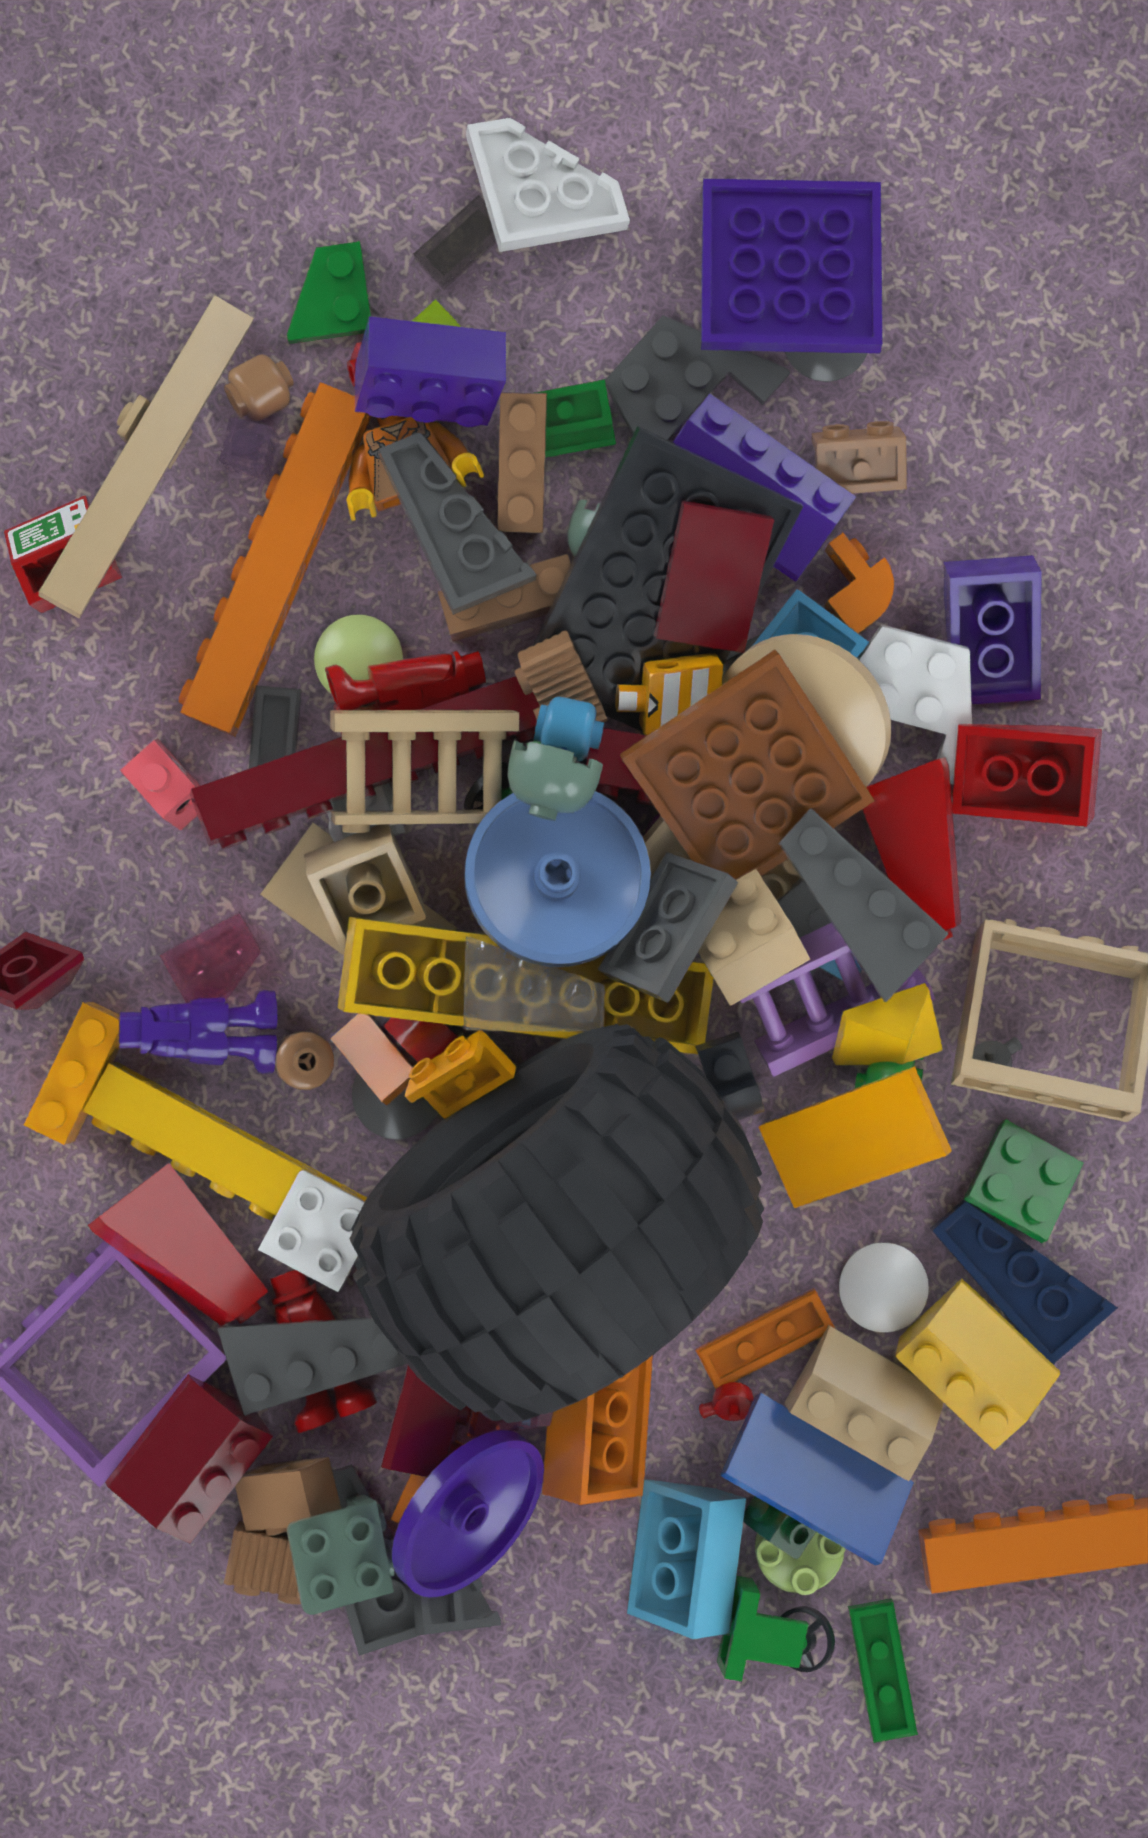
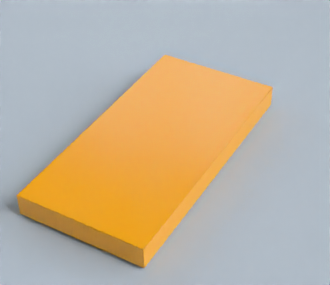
[758,1066,952,1208]

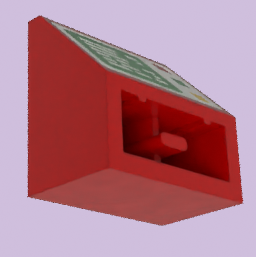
[4,495,123,613]

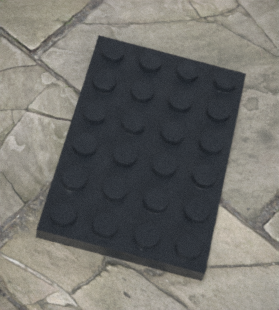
[533,426,803,732]

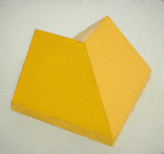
[832,983,943,1065]

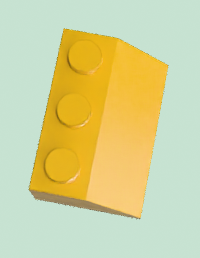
[895,1278,1060,1451]

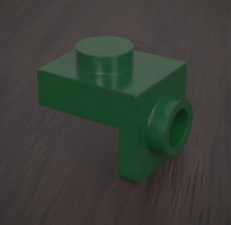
[743,1496,816,1559]

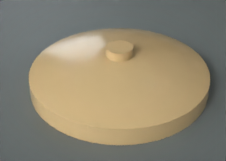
[722,634,891,787]

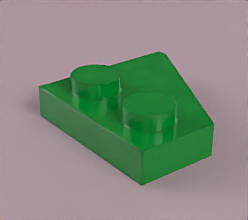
[287,241,371,344]

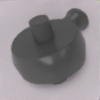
[973,1037,1022,1067]

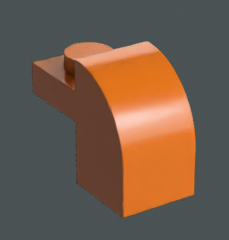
[824,533,894,635]

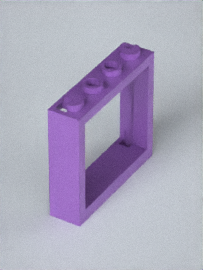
[0,1241,227,1488]

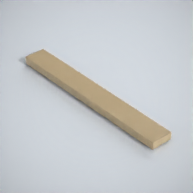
[38,295,254,619]

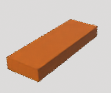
[695,1288,835,1389]

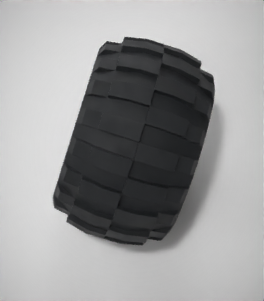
[349,1024,764,1423]

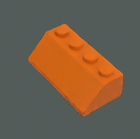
[542,1355,653,1505]

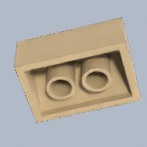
[784,1325,944,1481]

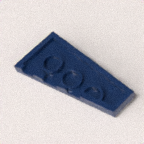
[930,1200,1118,1365]

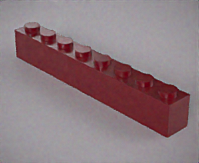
[190,676,540,850]

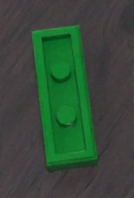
[848,1598,918,1743]

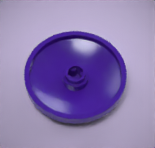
[392,1430,544,1597]

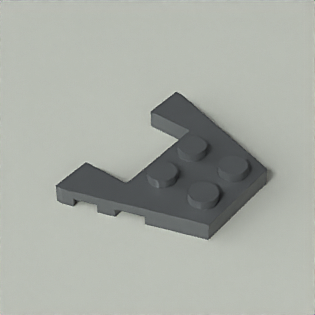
[605,315,790,441]

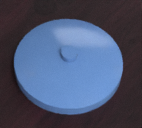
[464,791,651,967]

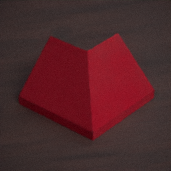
[0,931,85,1010]

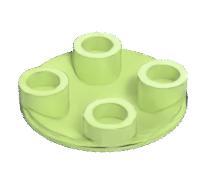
[314,615,403,693]
[755,1532,846,1595]

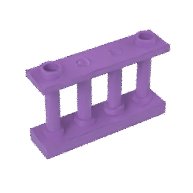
[740,923,936,1077]

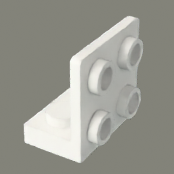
[258,1170,365,1292]

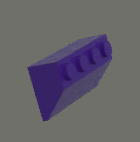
[673,393,856,582]

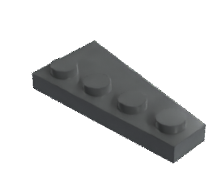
[378,432,537,615]
[778,809,949,1002]
[217,1317,407,1415]
[332,1464,420,1656]

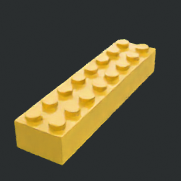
[337,917,714,1054]

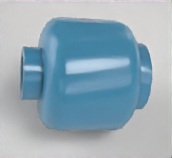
[534,696,604,761]

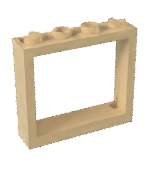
[951,918,1148,1122]

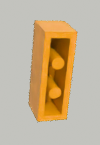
[24,1002,120,1145]

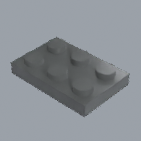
[598,852,738,1003]

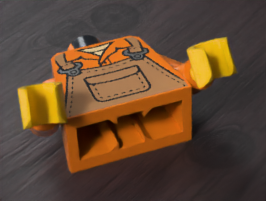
[346,416,484,521]

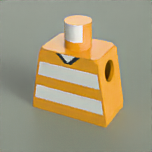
[615,653,723,735]

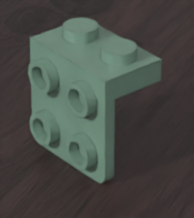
[287,1494,394,1615]

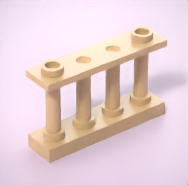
[330,710,519,833]

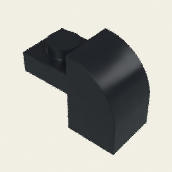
[695,1032,765,1121]

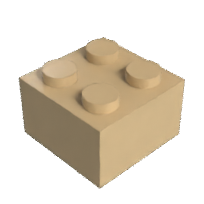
[304,824,427,952]
[698,869,810,1006]

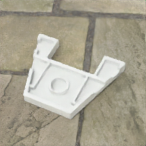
[858,624,972,784]

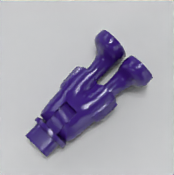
[119,990,278,1074]

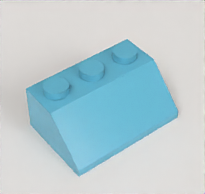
[627,1479,746,1639]

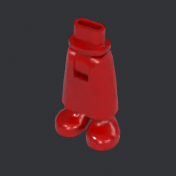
[325,651,486,735]
[270,1269,377,1433]

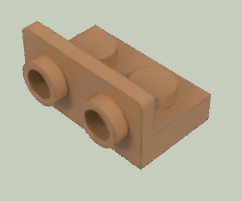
[811,421,907,494]

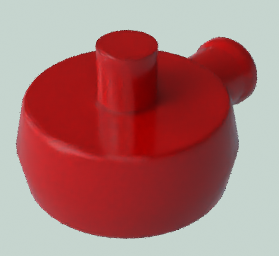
[699,1382,754,1421]

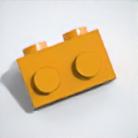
[405,1029,516,1119]

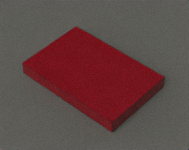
[654,501,774,653]

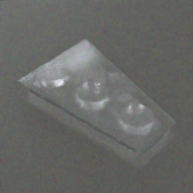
[463,936,605,1032]

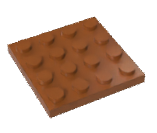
[620,650,874,880]

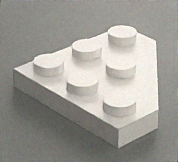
[466,118,630,252]

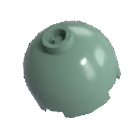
[508,741,603,821]

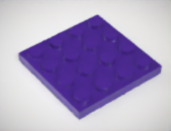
[701,178,883,354]

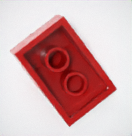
[952,724,1102,827]

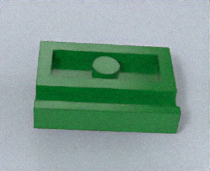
[534,379,616,458]

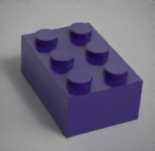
[355,316,506,427]

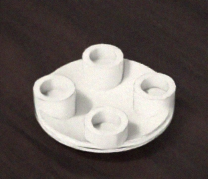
[839,1243,929,1332]

